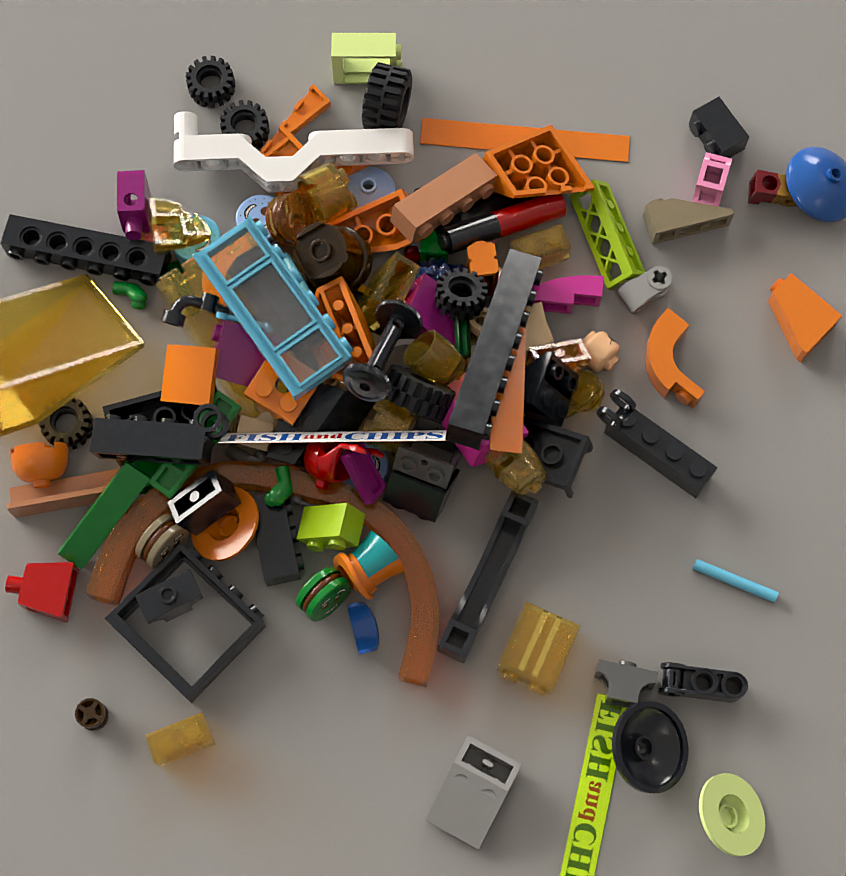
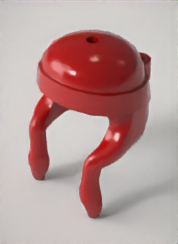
[304,442,385,491]

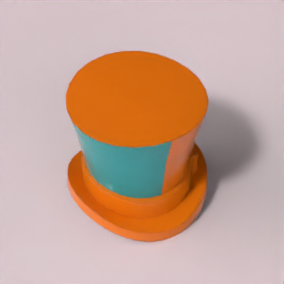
[333,530,404,600]

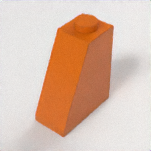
[768,273,842,363]

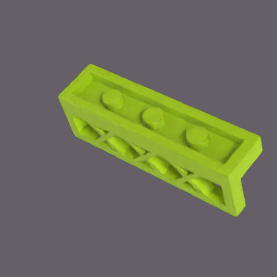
[569,179,645,290]

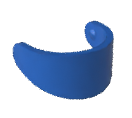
[347,602,379,655]

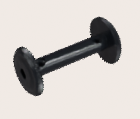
[343,300,423,402]

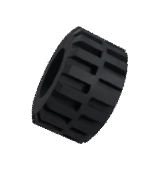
[362,62,412,129]

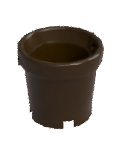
[293,222,373,293]

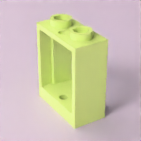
[331,33,402,84]

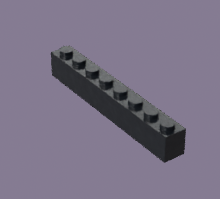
[445,249,544,450]

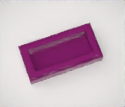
[340,442,386,505]

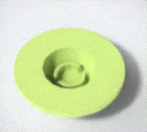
[699,773,765,857]

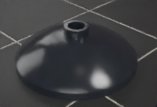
[612,701,689,794]

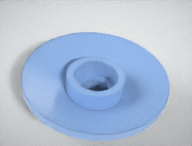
[342,167,396,211]

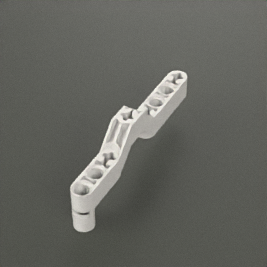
[174,111,414,193]

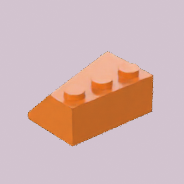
[482,124,595,198]

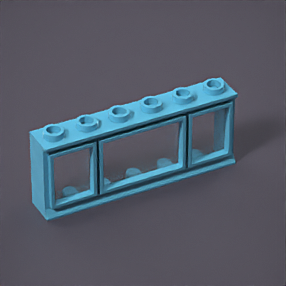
[192,216,353,401]

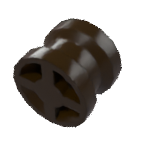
[75,698,109,731]

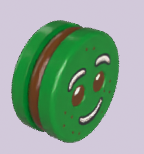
[296,566,351,622]

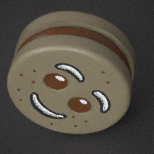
[135,514,189,569]

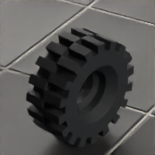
[385,364,456,421]

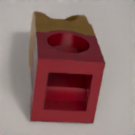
[748,170,797,207]

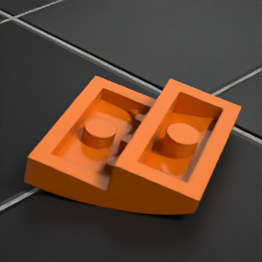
[161,344,220,405]

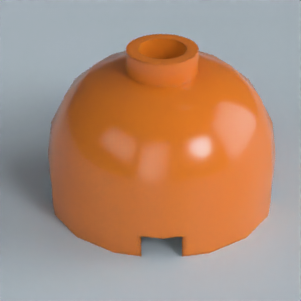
[10,442,69,488]

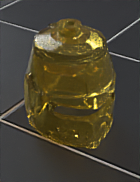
[403,330,465,386]
[485,438,546,496]

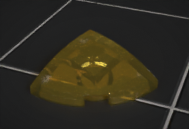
[148,198,211,252]

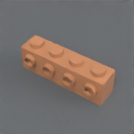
[390,153,497,244]

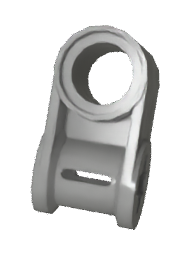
[617,266,672,314]

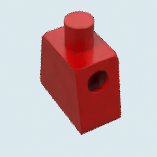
[5,562,79,623]

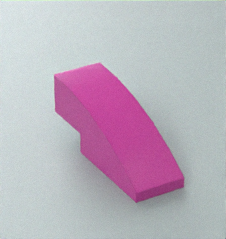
[533,275,604,314]

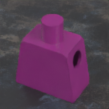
[117,170,153,240]

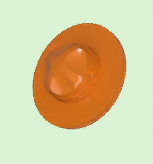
[191,487,259,561]

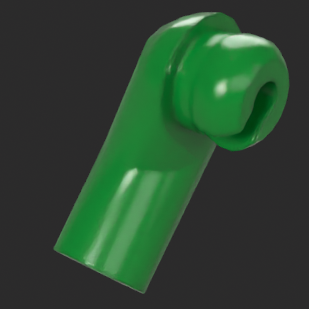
[112,281,148,310]
[264,466,293,507]

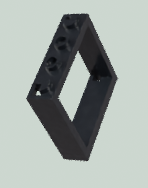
[104,543,266,703]

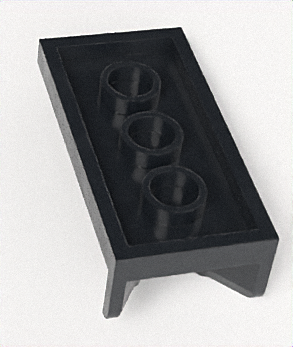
[485,416,593,498]

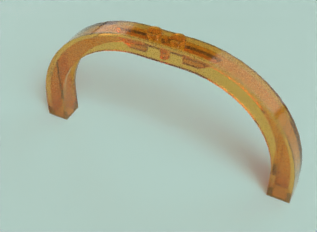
[86,461,440,687]

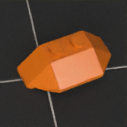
[314,276,376,382]

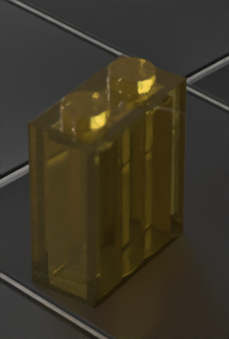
[358,252,421,331]
[497,602,581,696]

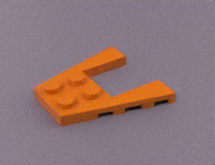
[260,84,371,204]

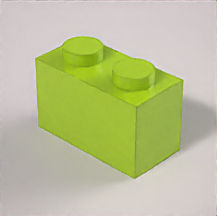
[296,503,365,552]

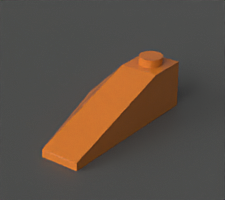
[325,188,422,253]

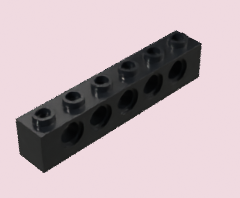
[0,214,172,286]

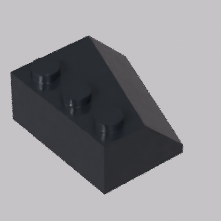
[267,383,377,470]

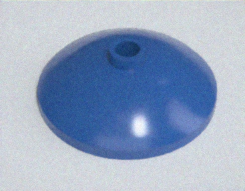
[786,147,846,222]

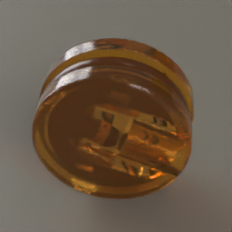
[265,192,317,245]

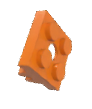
[244,346,319,426]

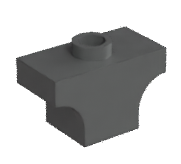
[594,659,658,708]

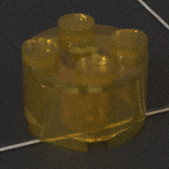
[298,162,358,224]
[362,399,415,457]

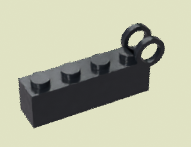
[596,389,718,499]
[89,404,230,466]

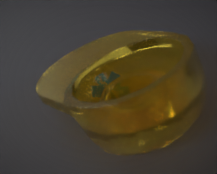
[565,370,605,419]

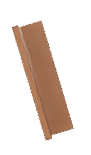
[7,468,120,518]

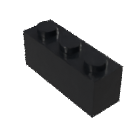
[253,494,305,587]

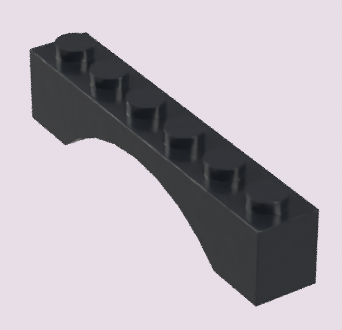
[438,489,539,664]

